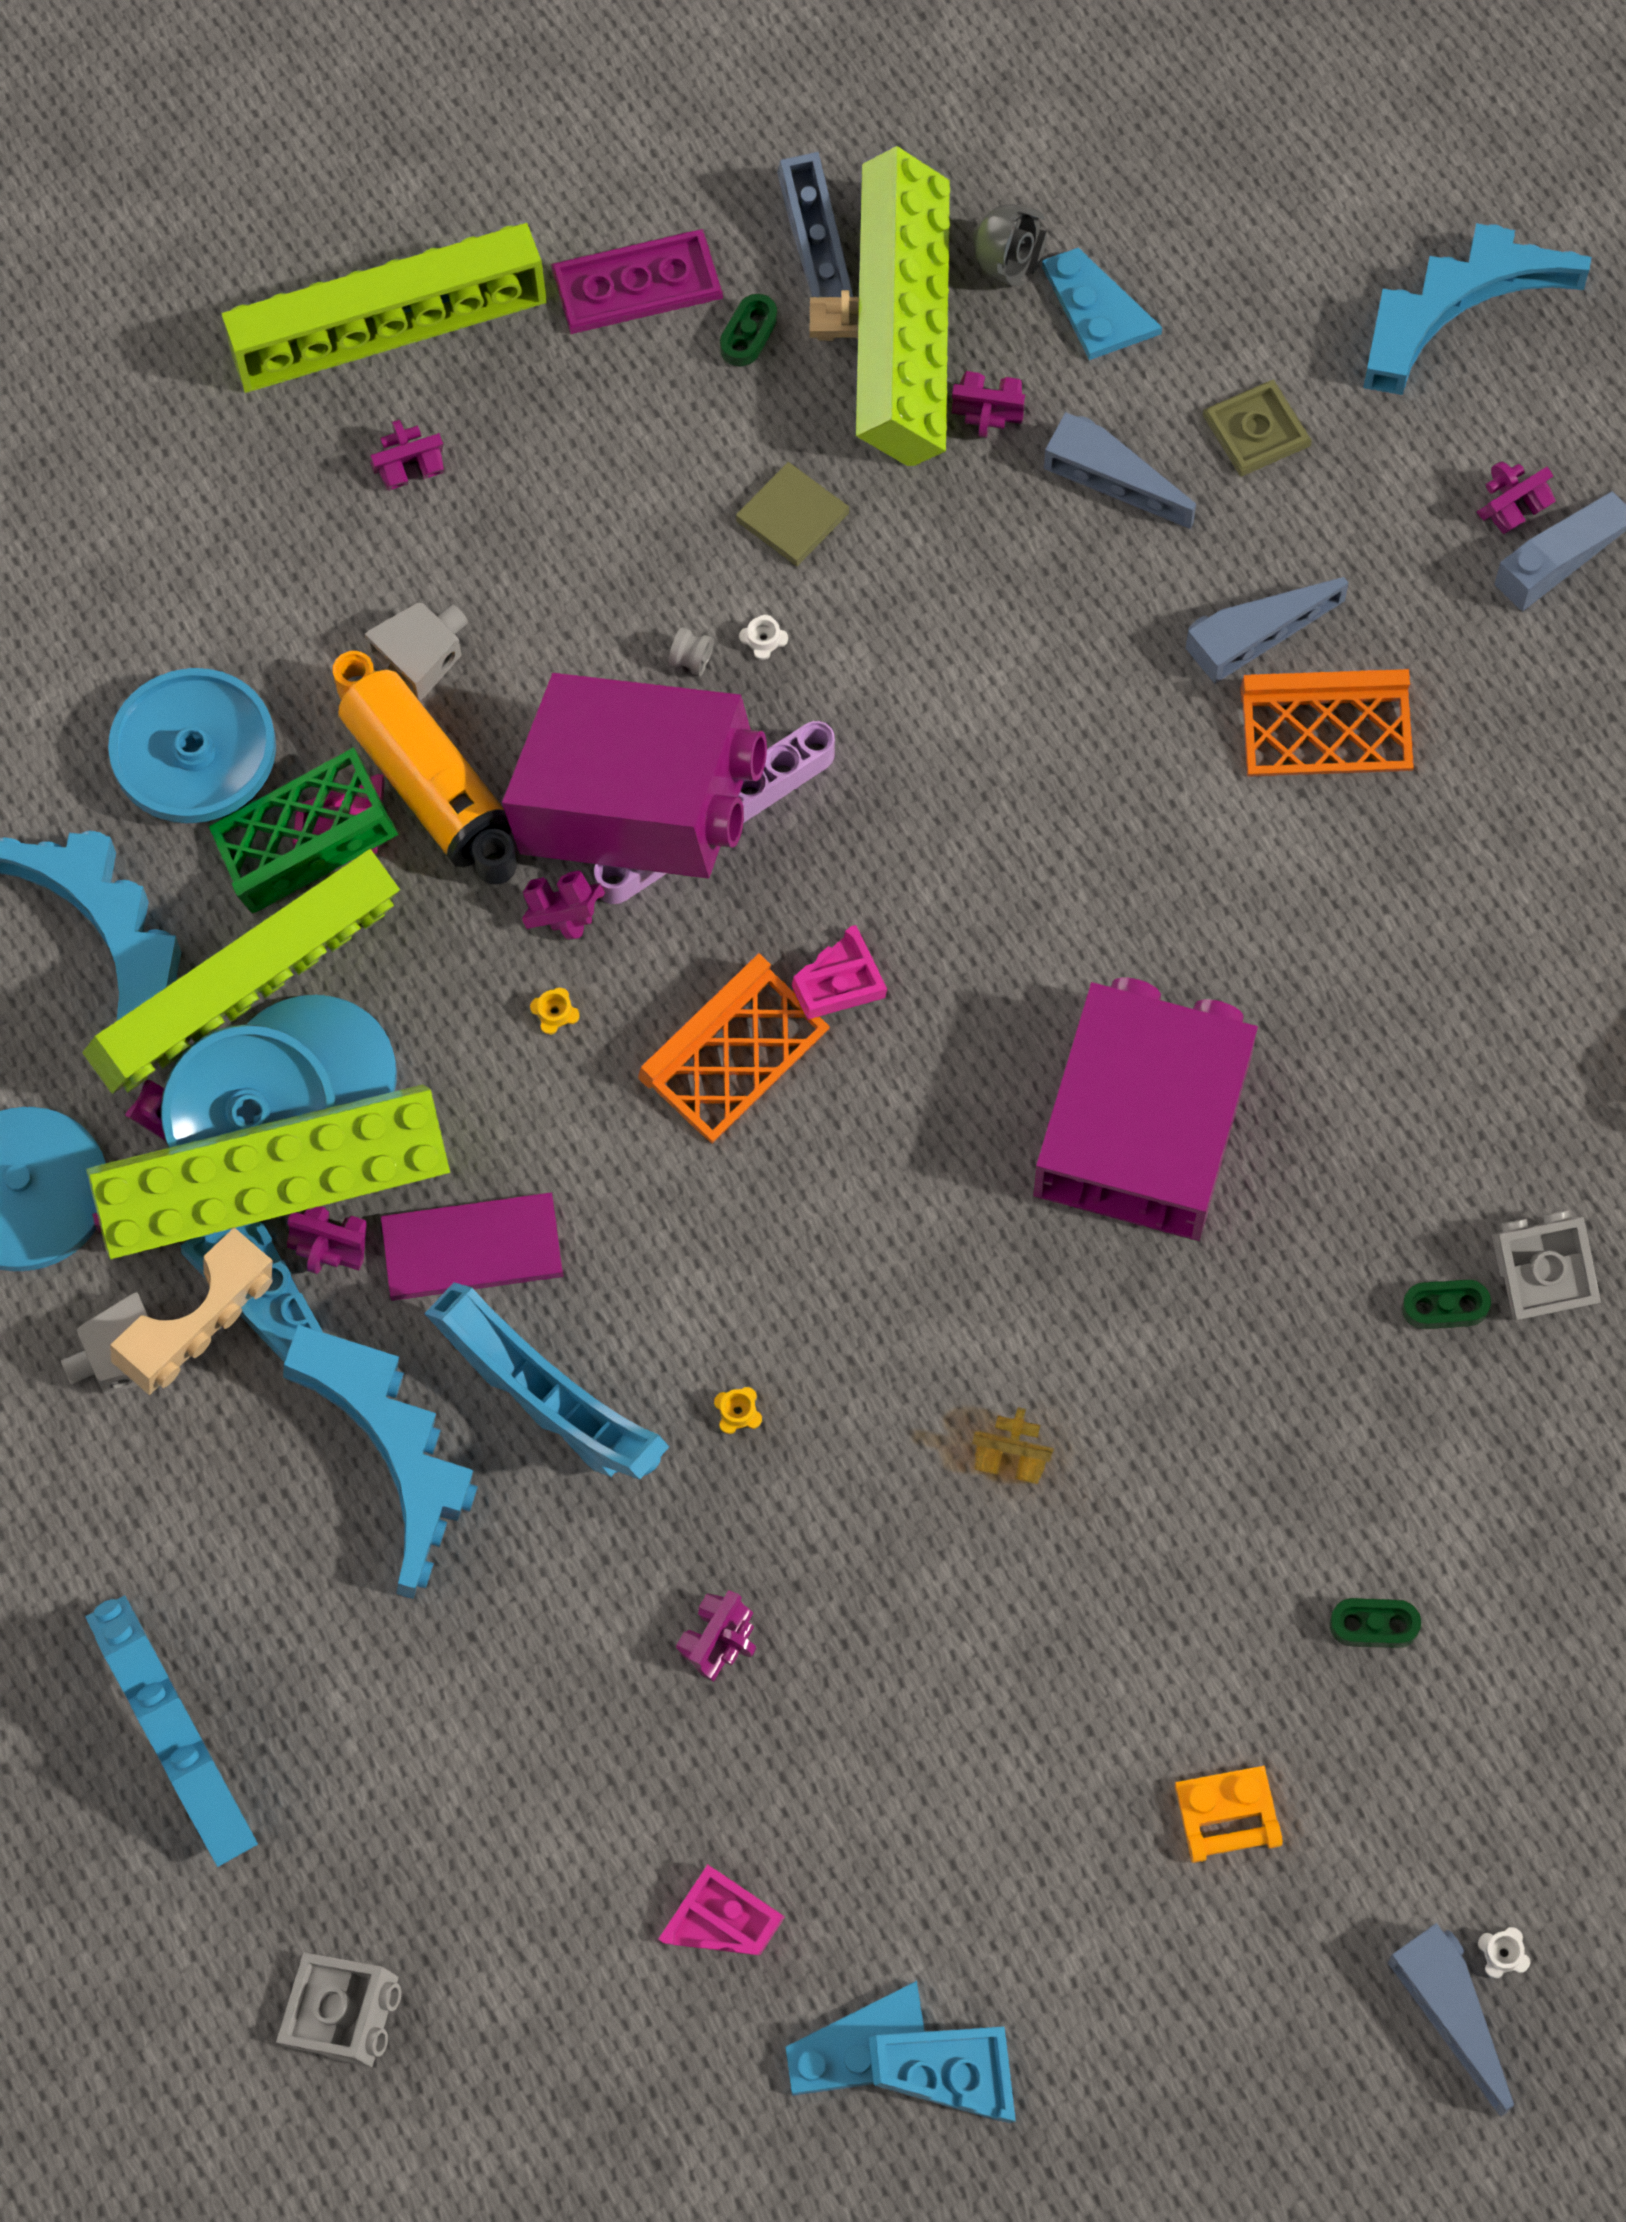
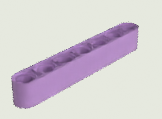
[594,721,835,904]

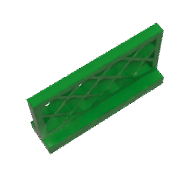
[209,747,399,914]

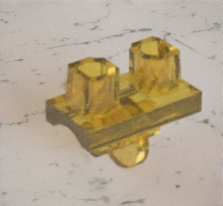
[972,1407,1055,1484]

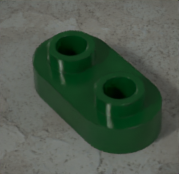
[720,294,777,367]
[1402,1280,1491,1329]
[1329,1598,1421,1648]

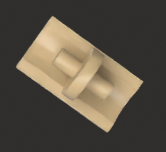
[810,290,859,341]

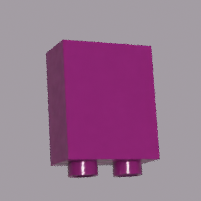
[502,673,767,879]
[1033,977,1258,1242]

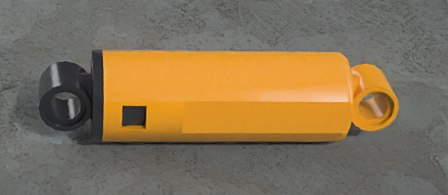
[333,651,517,884]

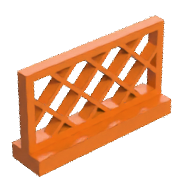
[1240,669,1414,777]
[638,953,830,1144]

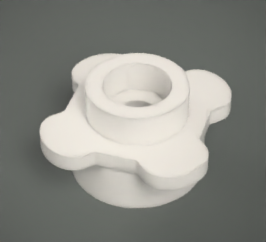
[739,615,788,660]
[1478,1927,1530,1979]

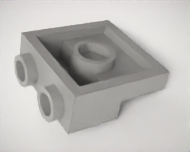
[1492,1210,1601,1320]
[276,1952,401,2067]

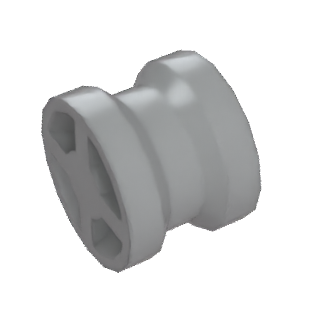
[668,627,714,676]

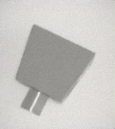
[365,603,468,701]
[61,1292,148,1394]

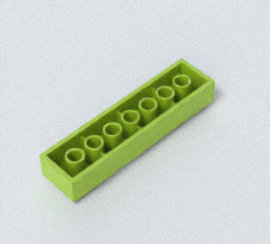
[856,146,950,466]
[221,222,547,393]
[82,849,400,1094]
[86,1084,450,1259]

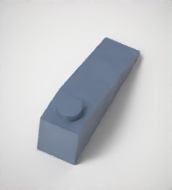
[777,152,853,297]
[1044,412,1196,529]
[1494,491,1626,612]
[1185,577,1349,684]
[1387,1923,1514,2117]

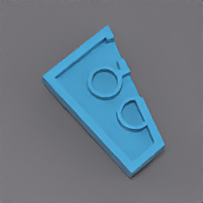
[1042,248,1162,360]
[786,1981,925,2096]
[869,2027,1016,2123]

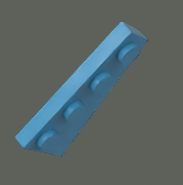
[180,1221,323,1363]

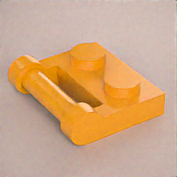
[1174,1766,1283,1863]

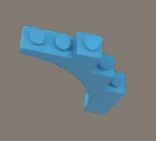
[1363,223,1592,395]
[0,831,181,1020]
[424,1282,669,1480]
[283,1325,478,1599]
[85,1595,258,1867]

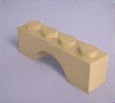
[110,1227,273,1395]

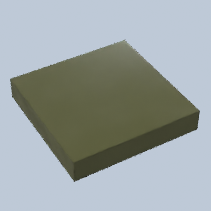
[1203,379,1312,477]
[736,462,849,566]

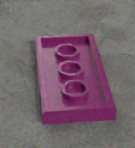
[551,229,723,334]
[381,1192,563,1301]

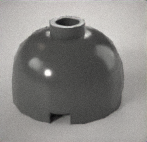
[973,204,1047,286]

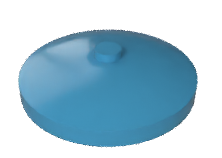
[108,668,276,823]
[247,995,397,1106]
[161,1025,336,1148]
[0,1107,106,1271]

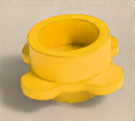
[530,988,580,1035]
[714,1387,762,1434]

